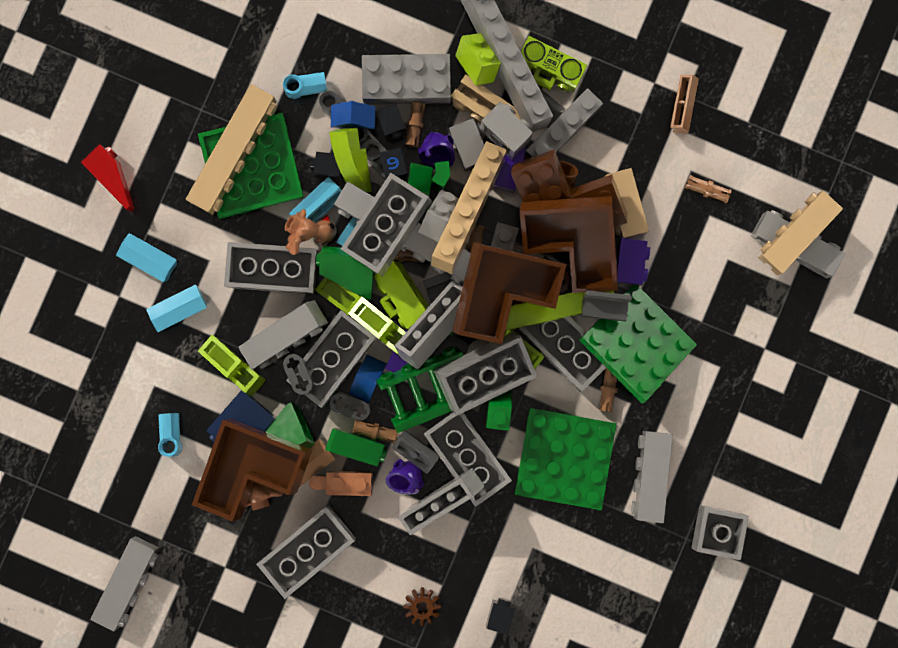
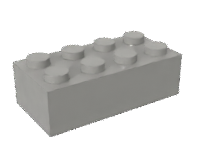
[362,54,451,105]
[341,173,432,277]
[224,242,319,295]
[286,310,377,408]
[518,317,606,392]
[434,332,537,415]
[424,412,512,507]
[256,504,356,599]

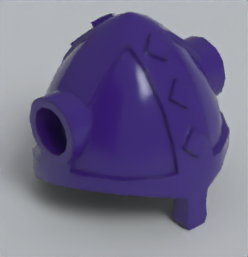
[418,132,455,169]
[385,459,424,495]

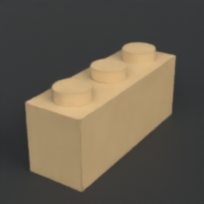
[605,168,649,239]

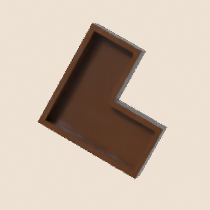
[511,150,627,227]
[520,196,618,293]
[452,242,567,344]
[192,419,312,522]

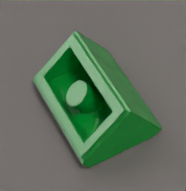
[408,163,433,211]

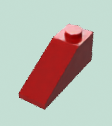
[81,144,134,212]

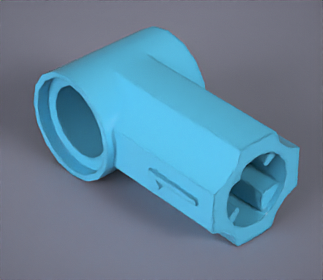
[283,72,327,99]
[158,413,183,457]

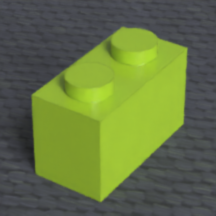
[455,33,501,86]

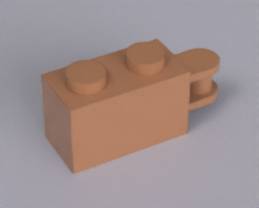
[309,471,373,496]

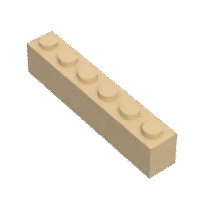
[186,84,277,215]
[431,141,507,274]

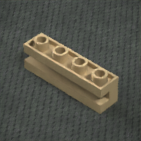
[451,74,521,124]
[758,191,843,275]

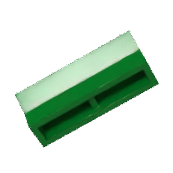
[431,161,451,193]

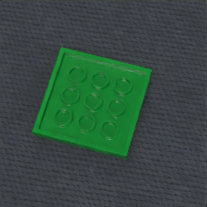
[198,113,304,219]
[579,285,697,404]
[514,408,617,510]

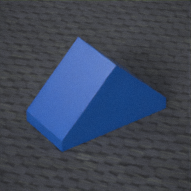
[330,101,376,129]
[349,355,387,403]

